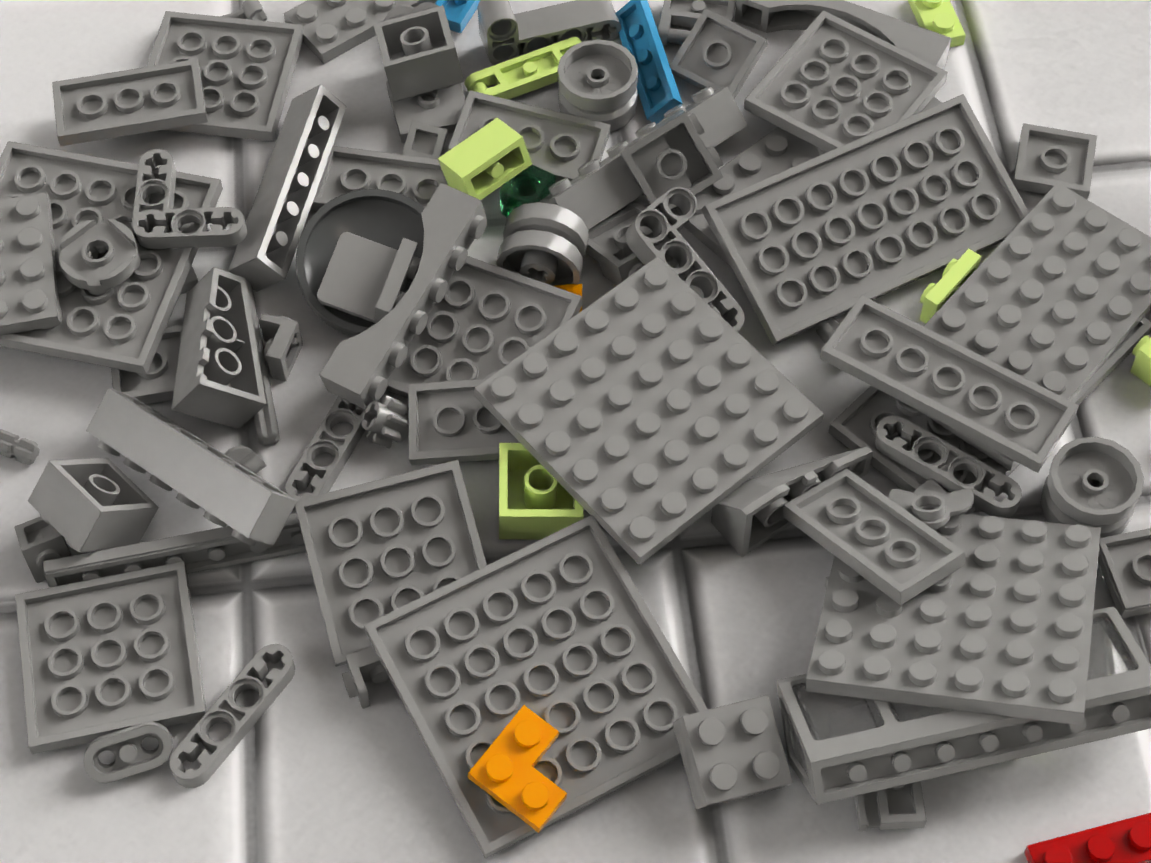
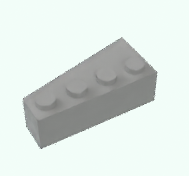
[171,267,266,429]

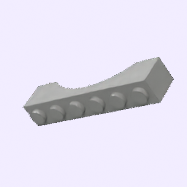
[735,0,951,69]
[319,183,487,409]

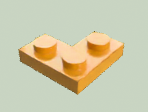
[468,705,567,833]

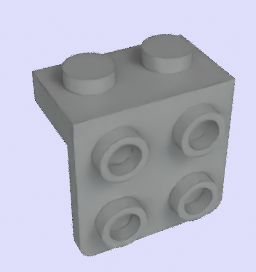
[317,232,421,323]

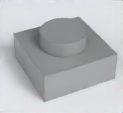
[402,120,448,159]

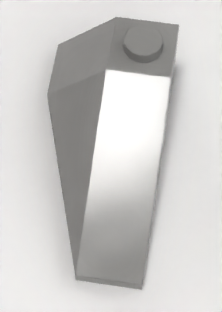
[711,446,873,557]

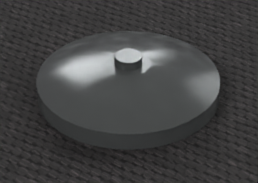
[296,189,424,336]

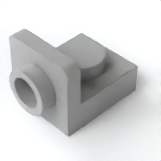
[259,314,303,381]
[14,517,71,583]
[342,646,390,709]

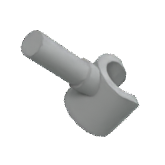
[220,0,267,21]

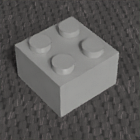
[374,5,464,101]
[28,458,159,553]
[673,695,793,810]

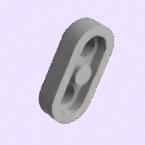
[83,722,172,783]

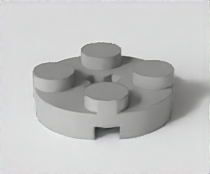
[58,219,141,295]

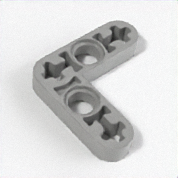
[132,149,247,249]

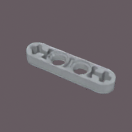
[285,396,379,510]
[874,415,1022,518]
[169,644,295,788]

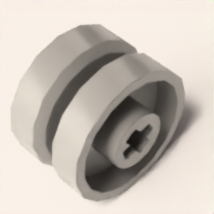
[557,39,638,132]
[496,202,588,286]
[1040,437,1144,538]

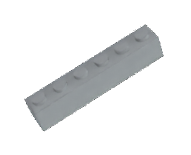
[228,84,347,292]
[540,86,748,230]
[86,388,297,546]

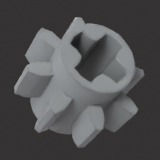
[362,395,409,449]

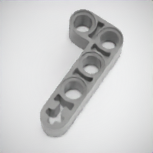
[477,0,621,65]
[625,187,745,332]

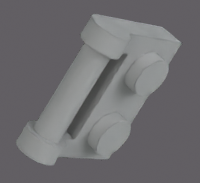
[658,0,736,46]

